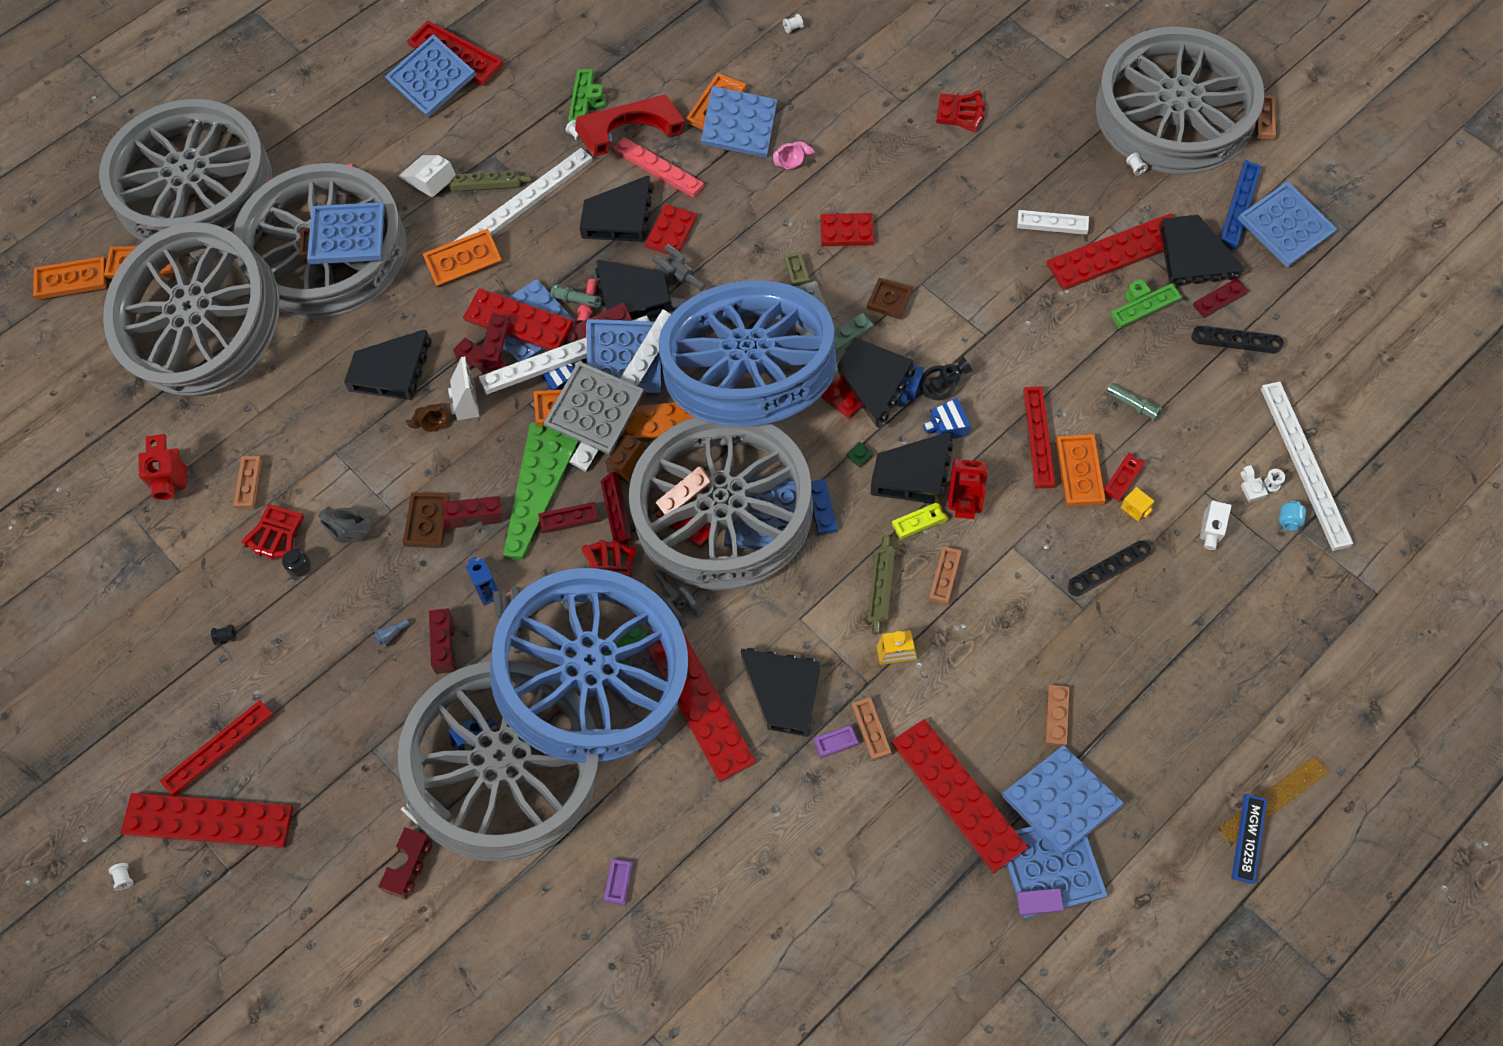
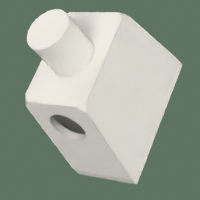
[1200,501,1231,550]

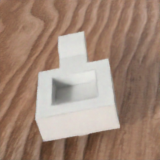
[1240,465,1268,502]

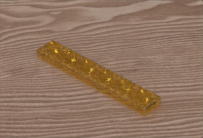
[1217,757,1328,846]

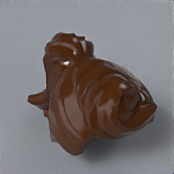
[405,403,452,432]

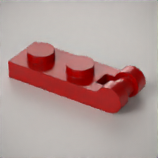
[1104,452,1146,502]

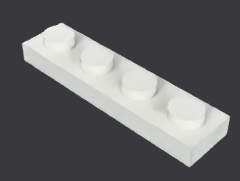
[1017,210,1089,235]

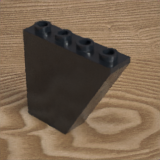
[579,176,654,242]
[1159,215,1245,286]
[595,260,674,320]
[344,330,432,400]
[837,337,916,428]
[871,432,954,504]
[741,648,821,737]

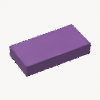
[813,725,859,759]
[603,859,633,905]
[1016,888,1064,916]

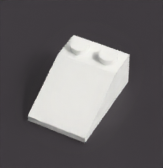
[398,155,456,197]
[448,357,480,420]

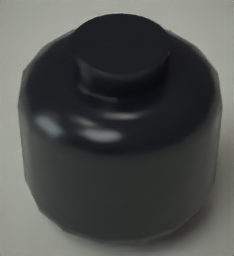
[282,549,311,577]

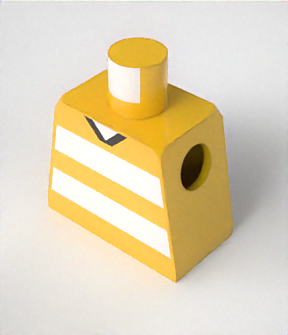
[876,630,917,665]

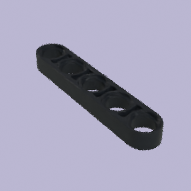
[1191,326,1284,354]
[1068,541,1151,596]

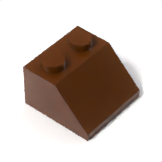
[605,434,647,484]

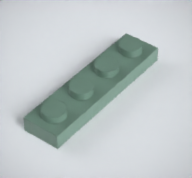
[808,313,874,353]

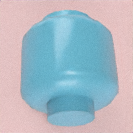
[1278,501,1306,531]

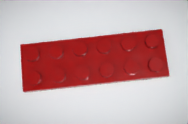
[407,20,504,86]
[463,288,574,351]

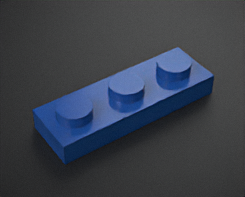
[811,479,838,535]

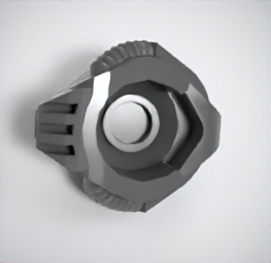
[318,507,372,543]

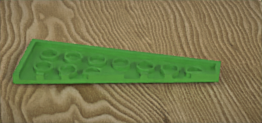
[503,422,579,560]

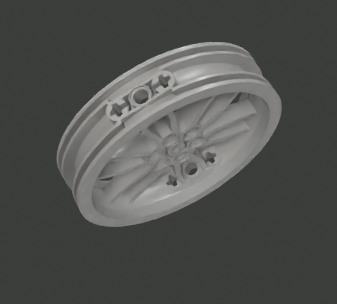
[1096,27,1264,174]
[99,99,272,241]
[233,163,407,319]
[103,222,279,396]
[629,417,813,590]
[398,661,599,862]

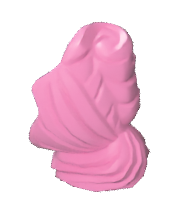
[773,141,815,169]

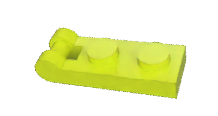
[892,503,948,540]

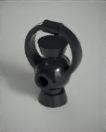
[920,356,973,401]

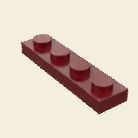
[564,302,632,345]
[600,472,632,544]

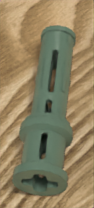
[550,284,601,308]
[1106,383,1162,422]

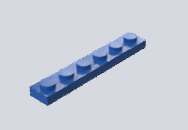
[1219,160,1262,249]

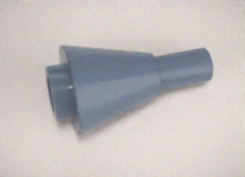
[373,619,410,647]

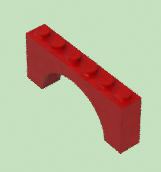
[575,94,685,157]

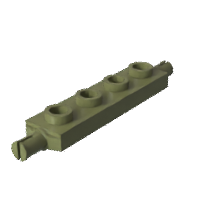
[445,170,532,191]
[868,535,895,635]

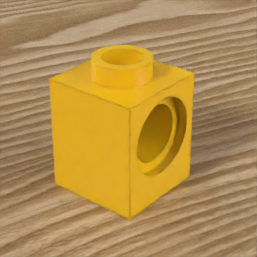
[1121,487,1154,522]

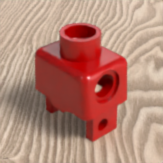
[138,434,187,500]
[948,459,987,520]

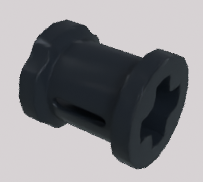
[211,624,236,645]

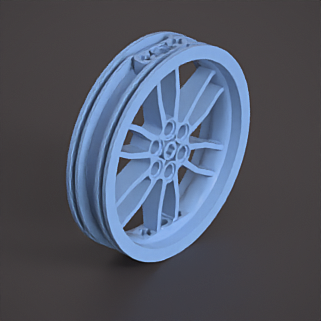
[659,280,836,426]
[490,568,688,763]

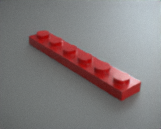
[1023,387,1055,489]
[160,700,274,796]

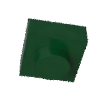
[846,442,873,468]

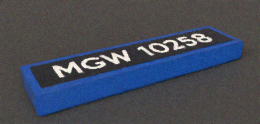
[1231,794,1267,884]

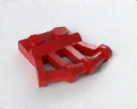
[936,90,986,132]
[242,504,304,560]
[581,540,637,578]

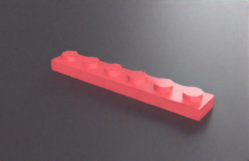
[613,137,704,198]

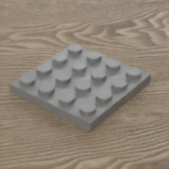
[543,361,645,455]

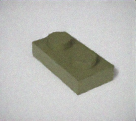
[784,252,810,287]

